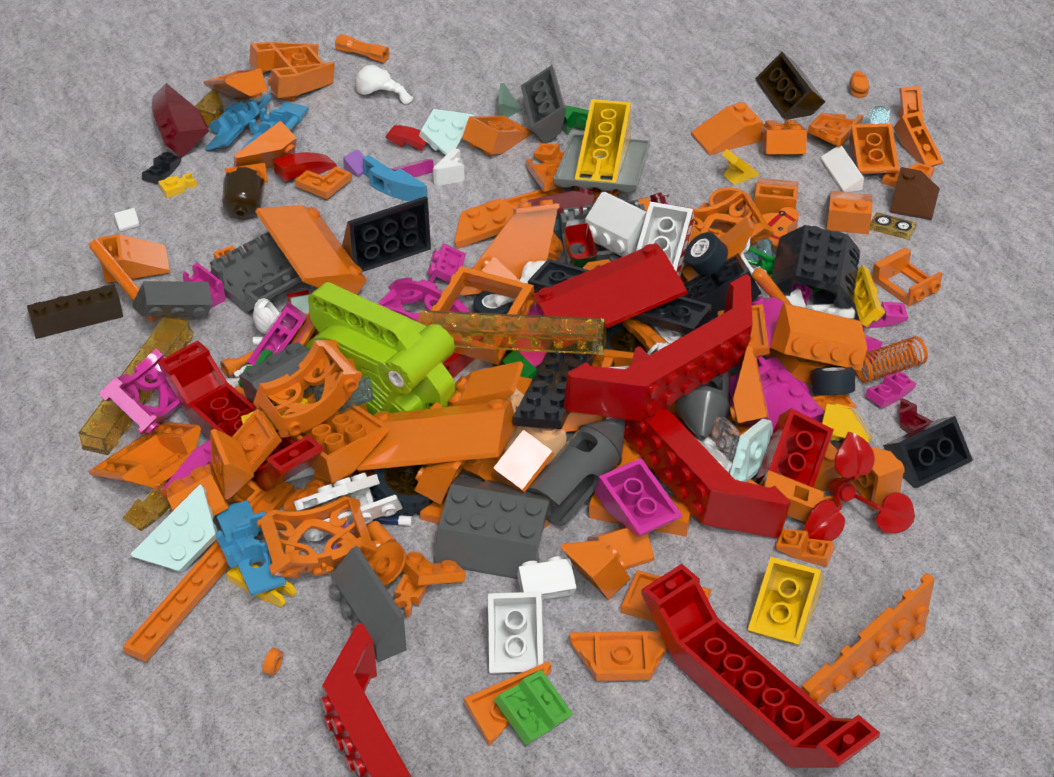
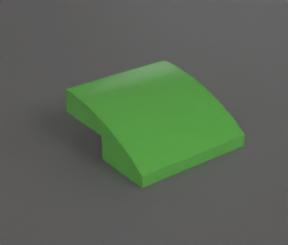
[494,670,573,746]

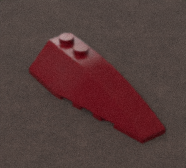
[152,83,209,157]

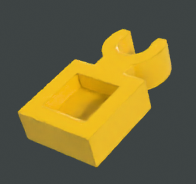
[158,173,197,198]

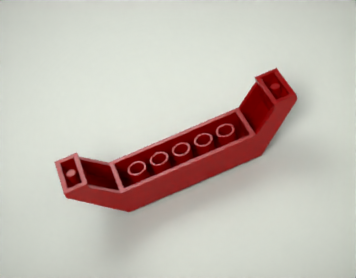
[563,274,753,421]
[158,340,323,492]
[624,347,791,538]
[641,564,880,768]
[320,623,411,777]

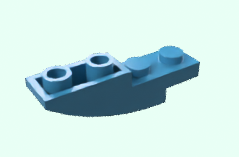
[362,155,428,201]

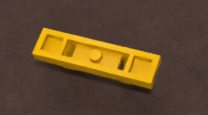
[854,265,885,327]

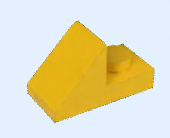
[722,149,760,185]

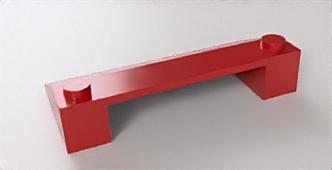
[532,243,688,347]

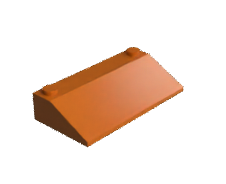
[255,205,367,295]
[357,399,517,471]

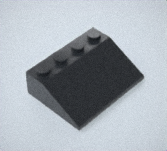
[342,196,431,272]
[682,253,762,325]

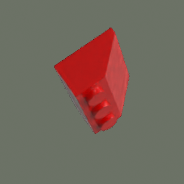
[756,408,834,487]

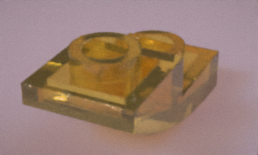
[123,483,171,531]

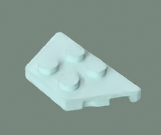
[419,109,474,156]
[730,418,773,482]
[131,484,217,573]

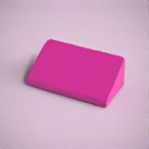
[391,159,434,177]

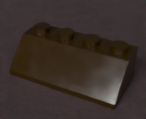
[755,51,826,120]
[27,284,123,339]

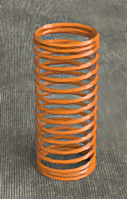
[855,336,928,383]

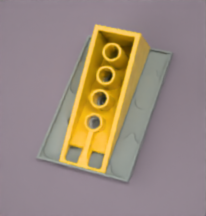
[554,99,650,192]

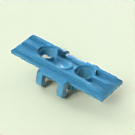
[205,94,272,151]
[241,102,309,150]
[215,500,286,596]

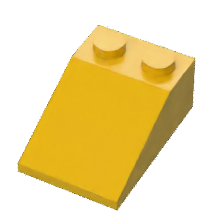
[748,557,824,646]

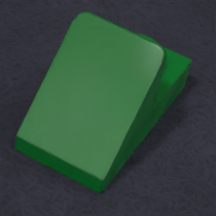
[562,105,589,135]

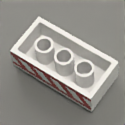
[636,202,695,277]

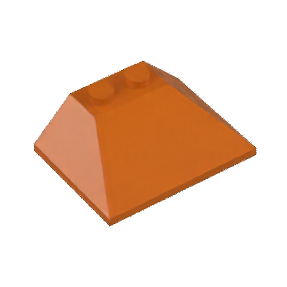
[88,422,201,489]

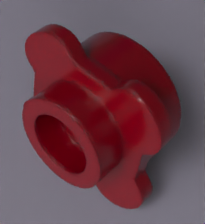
[650,192,669,204]

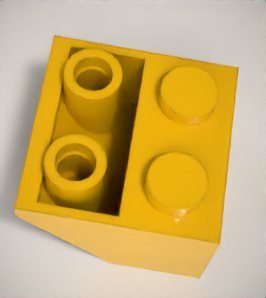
[822,402,873,444]

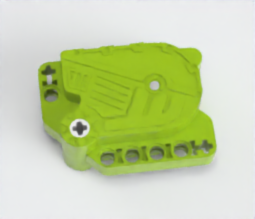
[306,282,455,416]

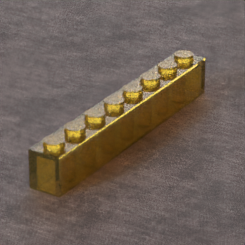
[417,310,607,355]
[78,316,193,455]

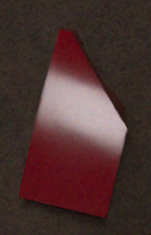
[899,398,933,433]

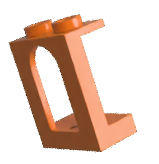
[872,248,943,307]

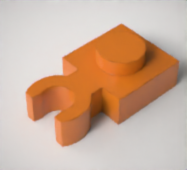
[394,574,429,617]

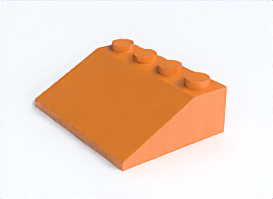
[291,399,389,483]

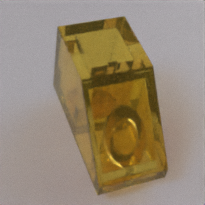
[195,89,224,128]

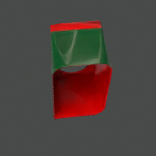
[564,223,597,268]

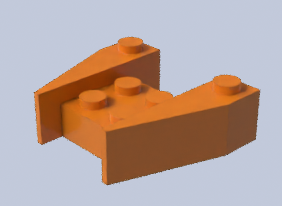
[249,42,335,99]

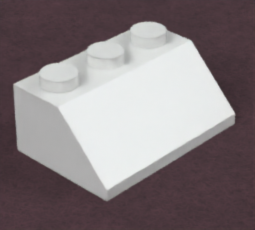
[585,192,647,257]

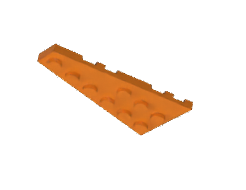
[801,573,935,704]

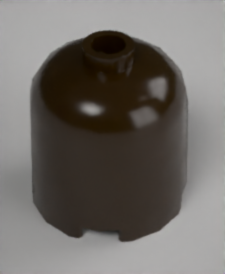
[222,167,265,220]

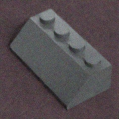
[520,65,566,143]
[329,546,407,662]

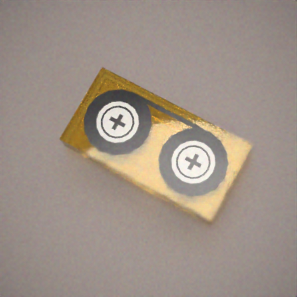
[870,212,917,240]

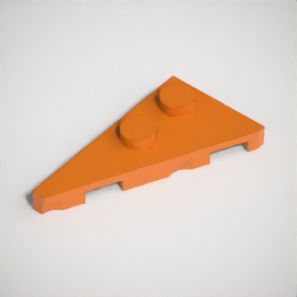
[464,661,552,746]

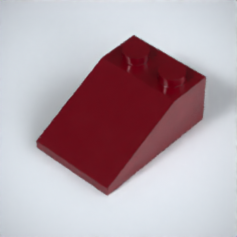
[528,188,597,215]

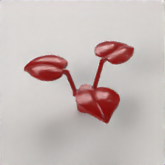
[803,432,915,541]

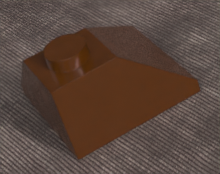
[891,167,940,220]

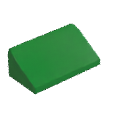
[503,350,537,379]

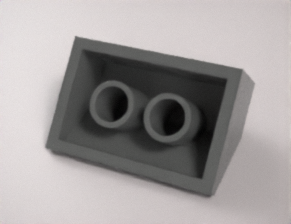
[133,281,213,318]
[239,342,325,406]

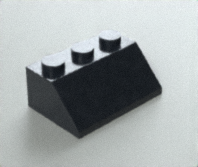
[883,416,973,488]

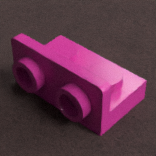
[427,243,466,283]

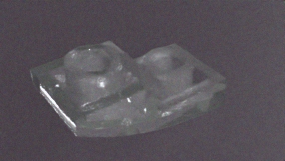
[711,417,740,459]

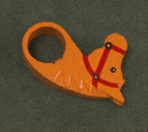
[708,187,799,257]

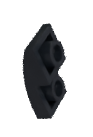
[142,152,181,184]

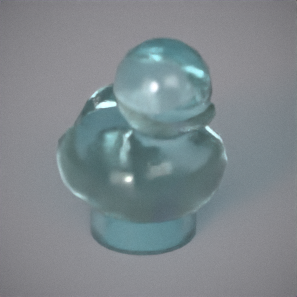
[751,238,777,261]

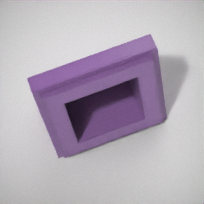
[343,150,364,177]

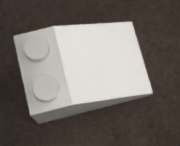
[488,592,544,674]

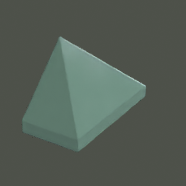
[498,83,522,118]

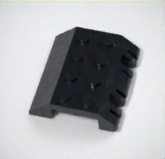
[771,225,861,309]

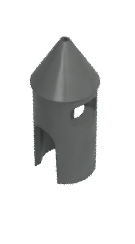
[676,369,730,440]
[526,418,626,526]

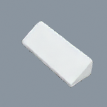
[821,145,864,192]

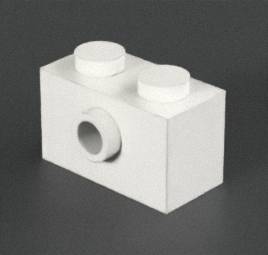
[517,556,576,600]

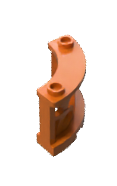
[687,190,774,248]
[253,340,363,438]
[257,495,378,578]

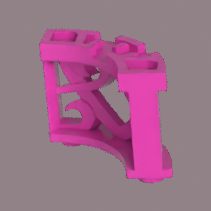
[377,278,470,331]
[99,349,182,434]

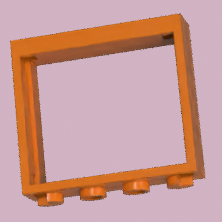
[422,266,535,365]

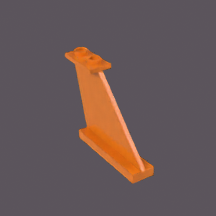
[459,199,559,296]

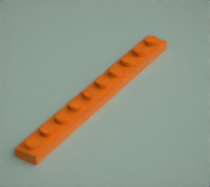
[123,482,294,662]

